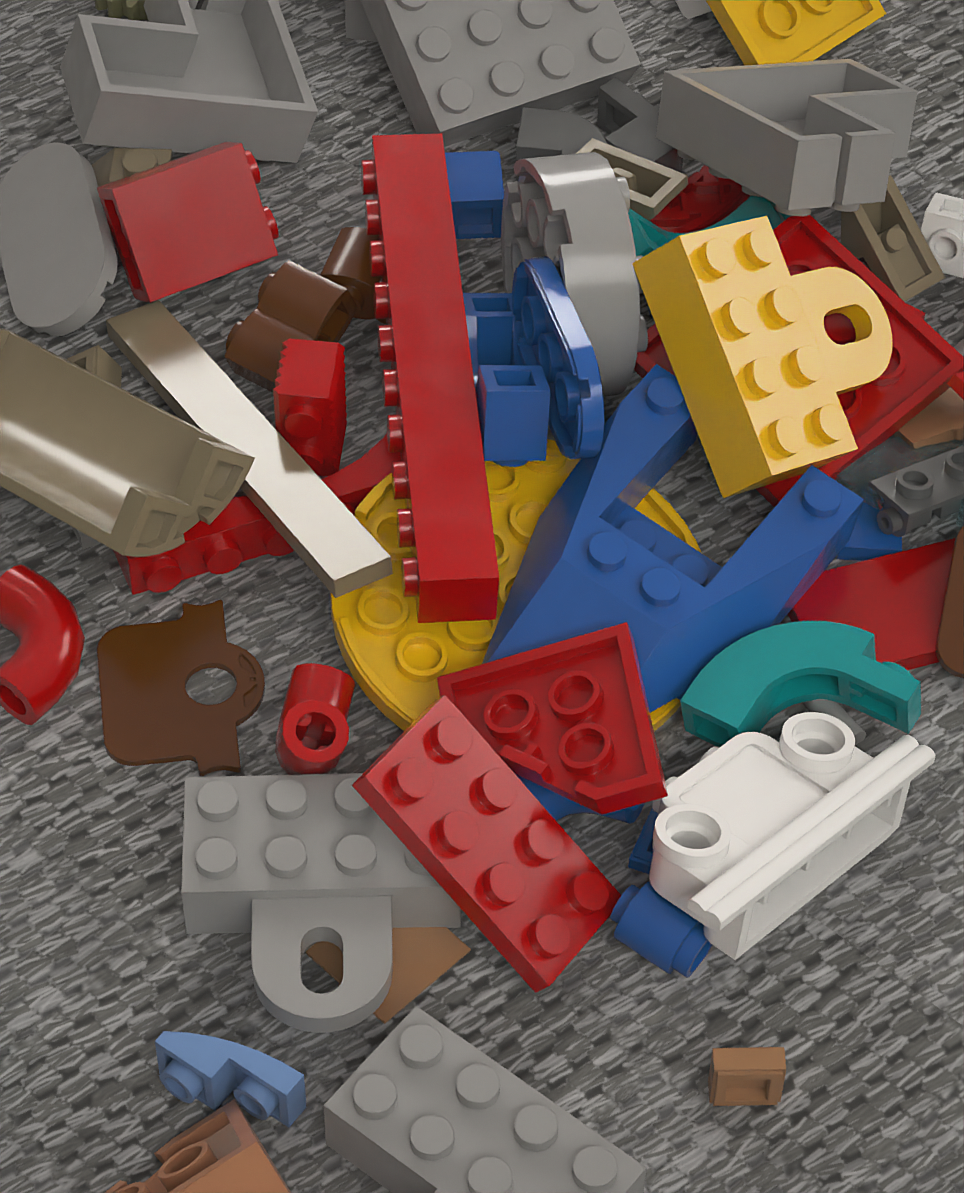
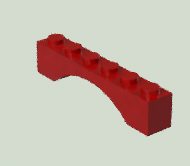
[113,434,401,595]

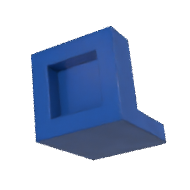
[445,151,504,239]

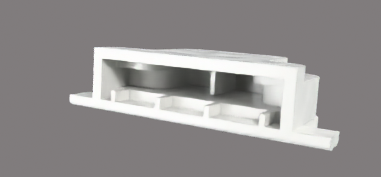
[649,712,936,960]

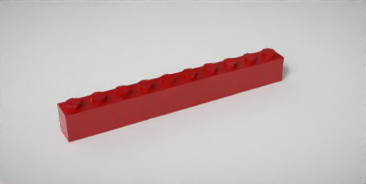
[361,133,499,623]

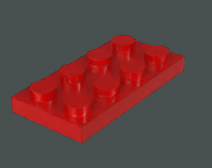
[352,695,622,993]

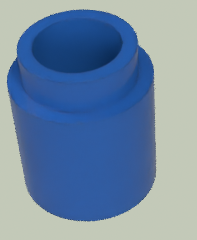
[610,881,713,978]

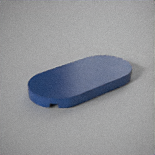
[512,256,605,459]

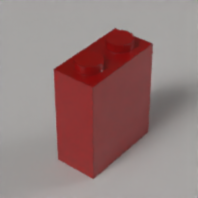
[97,142,279,302]

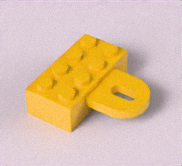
[632,216,892,498]

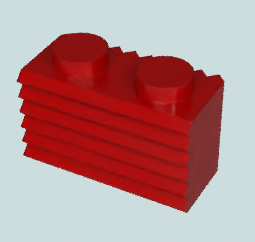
[273,338,347,476]

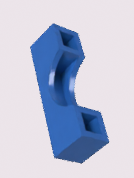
[463,293,551,467]

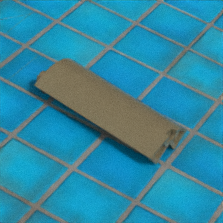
[0,328,255,557]

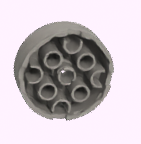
[501,152,648,397]

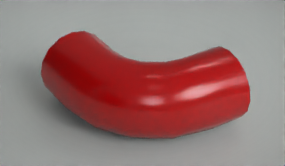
[0,564,85,725]
[275,663,356,775]

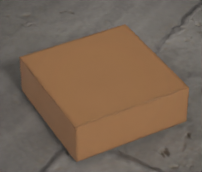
[708,1047,786,1106]

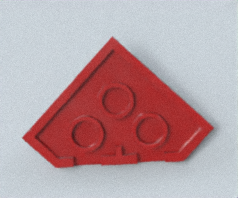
[437,622,668,815]

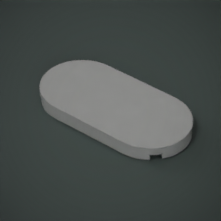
[0,142,118,336]

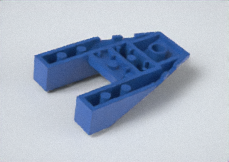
[482,364,864,713]

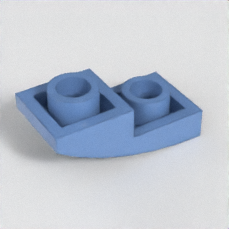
[155,1031,306,1127]

